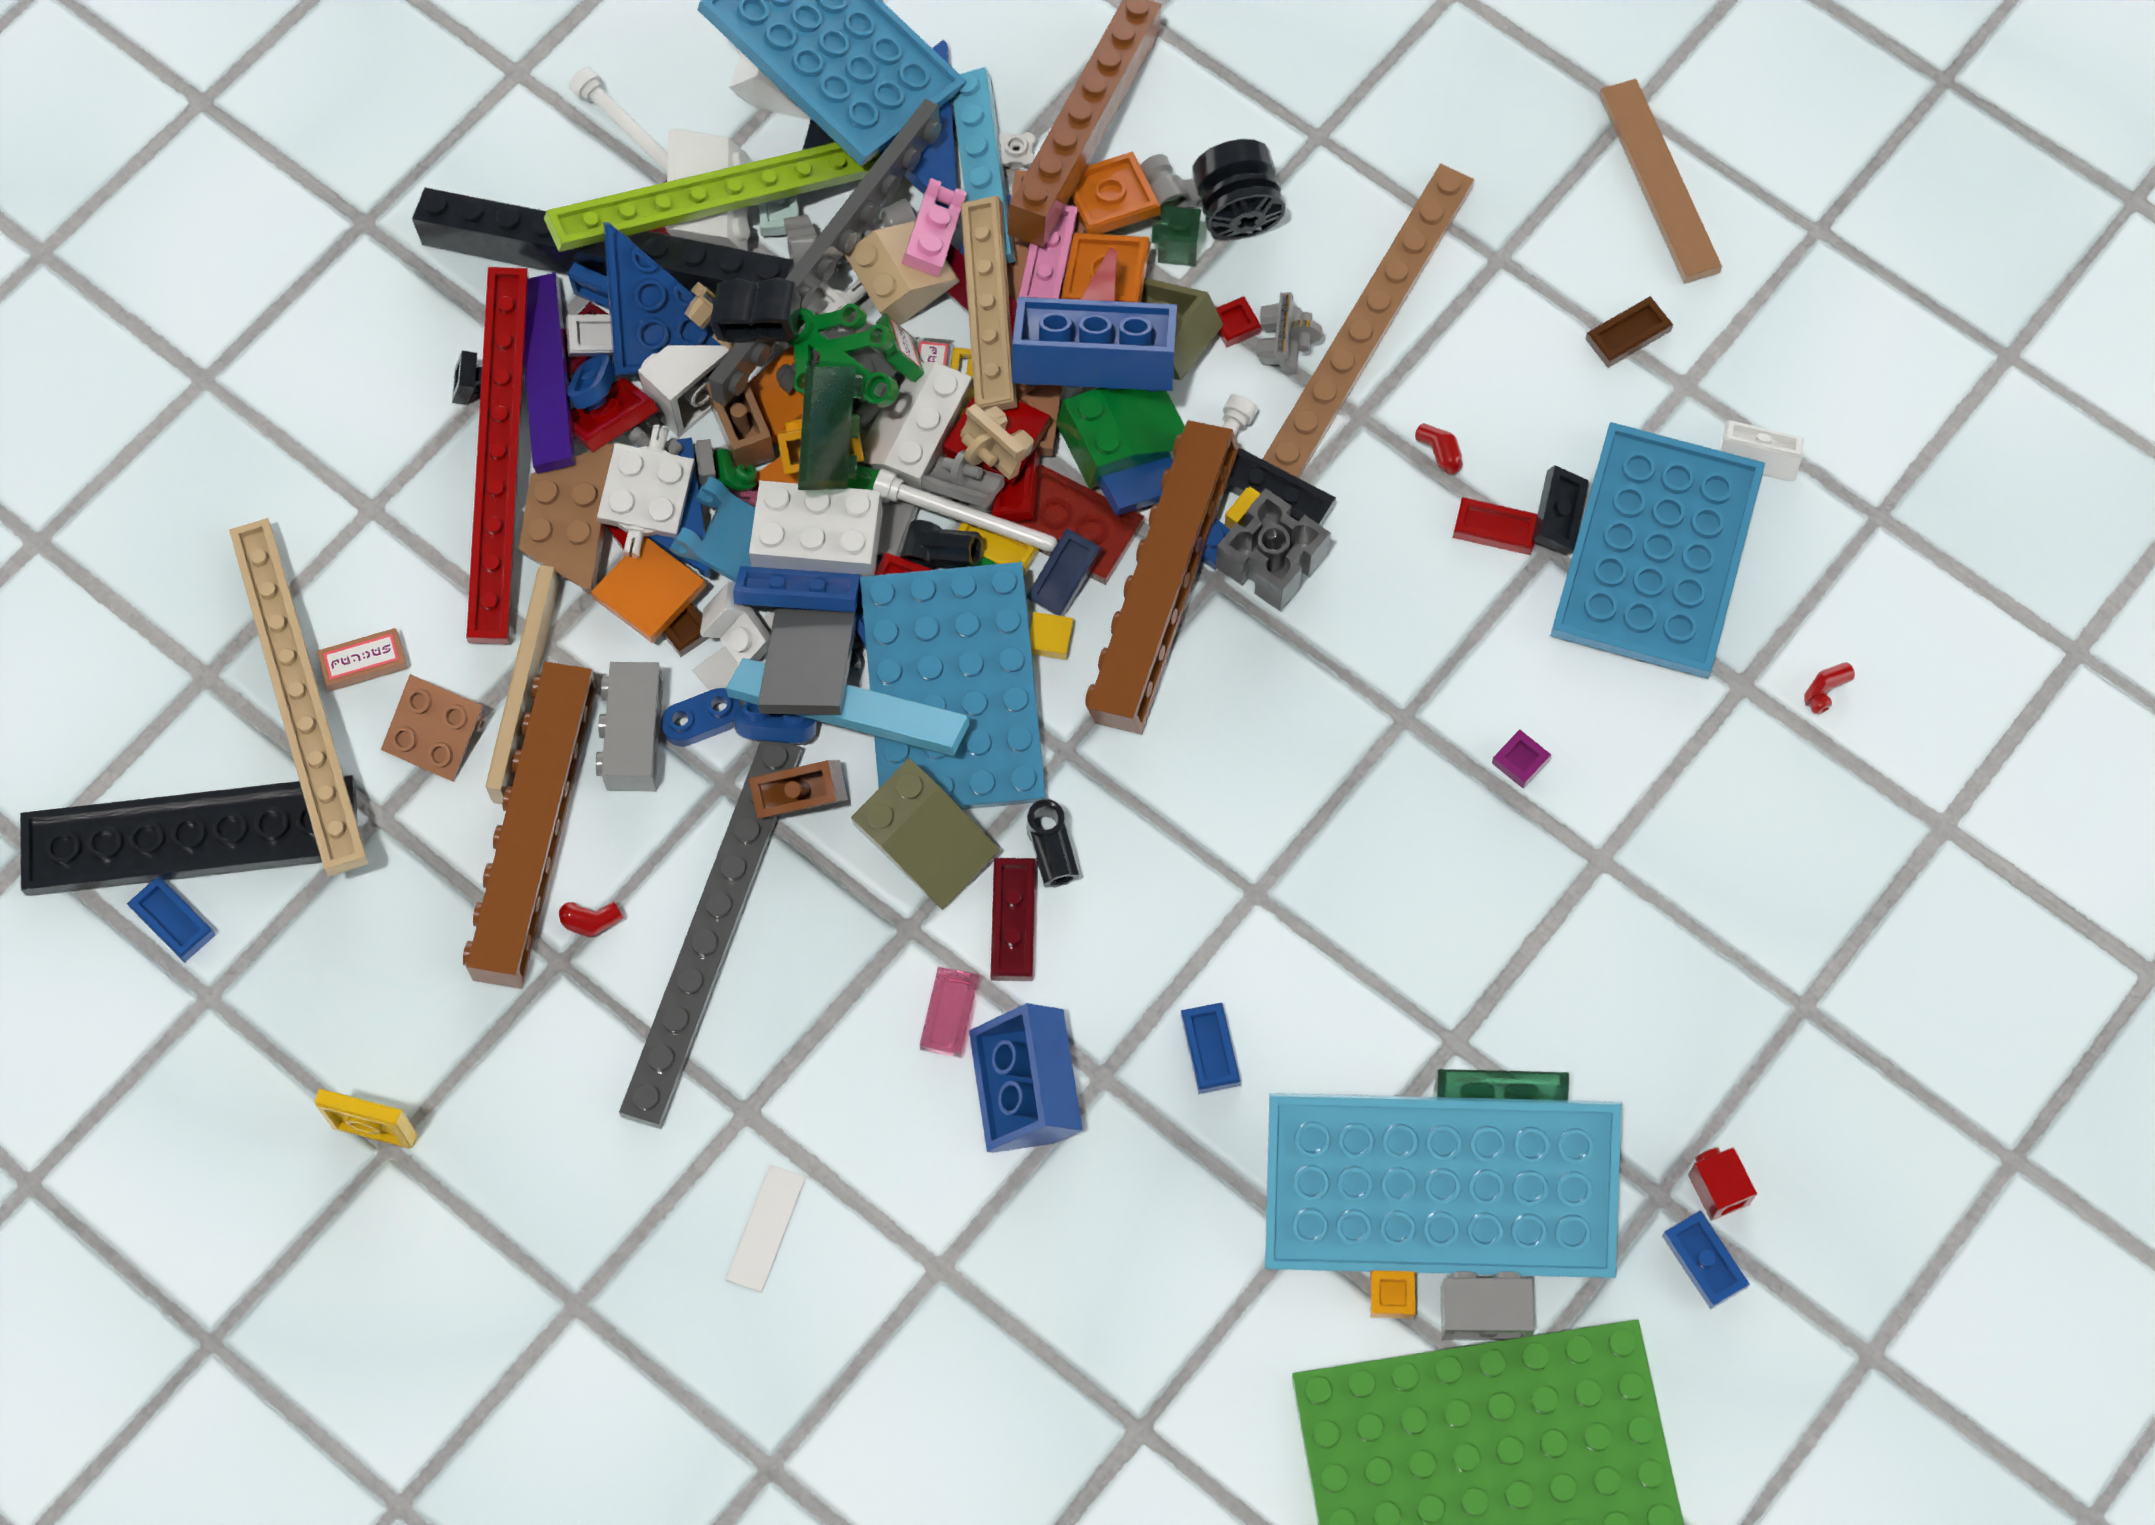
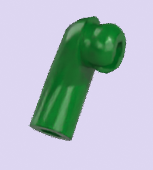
[713,448,757,492]

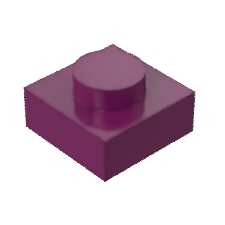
[1492,729,1551,789]

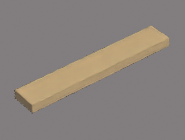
[961,195,1017,411]
[485,565,560,804]

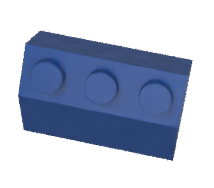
[969,1003,1083,1153]

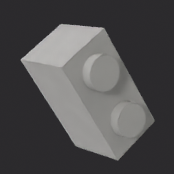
[1440,1272,1534,1341]

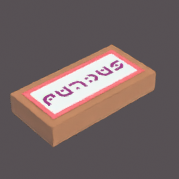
[317,628,408,692]

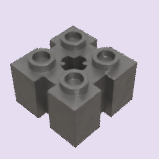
[1216,488,1331,611]

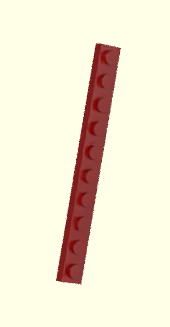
[466,267,529,644]

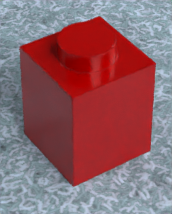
[1688,1147,1757,1221]

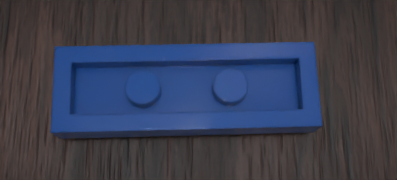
[733,566,861,612]

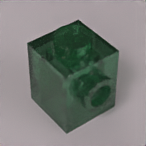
[1151,205,1201,267]

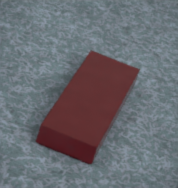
[990,858,1036,981]

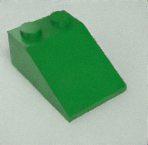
[1056,388,1185,489]

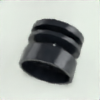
[1192,139,1286,240]

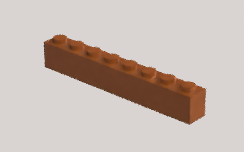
[1007,0,1162,247]
[1085,420,1239,734]
[463,661,598,989]

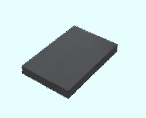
[758,609,857,715]

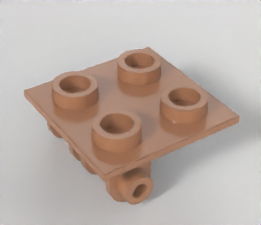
[381,674,486,782]

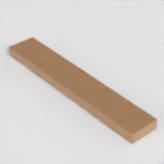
[1599,78,1722,284]

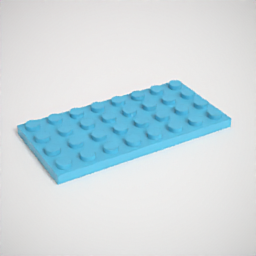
[1265,1093,1622,1278]

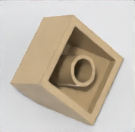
[844,221,960,325]

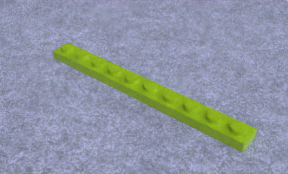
[544,142,881,252]

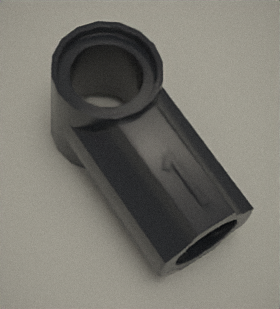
[900,520,984,570]
[1026,799,1079,888]

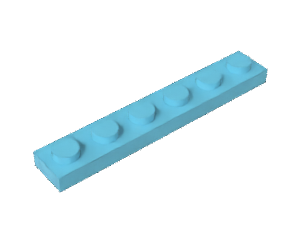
[952,67,1016,264]

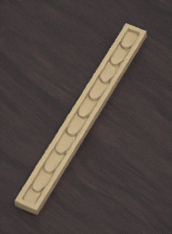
[229,518,369,877]

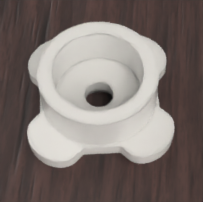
[999,132,1035,169]

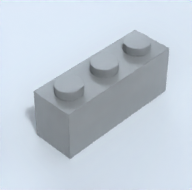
[596,662,664,792]

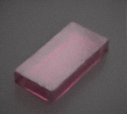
[919,967,980,1058]

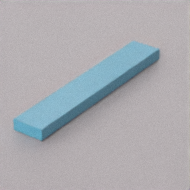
[726,658,969,756]

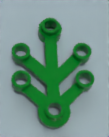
[786,303,899,417]

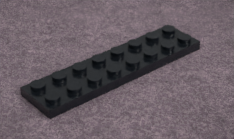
[20,775,358,896]

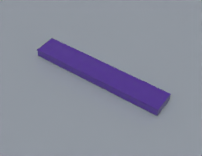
[524,272,575,474]

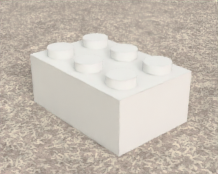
[749,480,883,577]

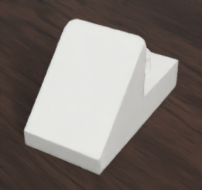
[700,582,770,665]

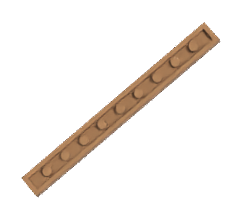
[1262,163,1475,478]

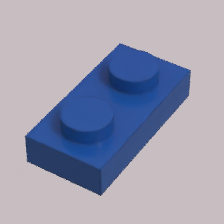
[1662,1210,1750,1310]

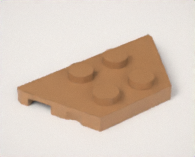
[518,444,614,594]

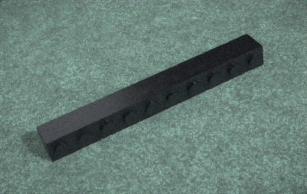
[412,187,795,296]

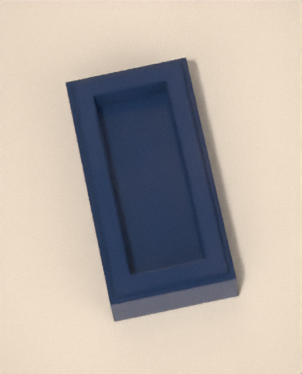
[1026,528,1103,616]

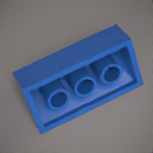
[1012,297,1177,392]

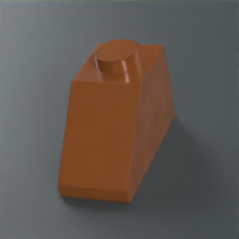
[749,760,848,819]

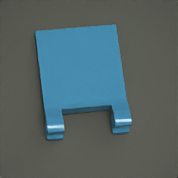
[669,476,755,583]

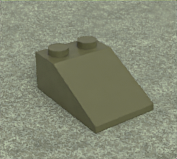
[1141,278,1223,381]
[850,758,1000,911]

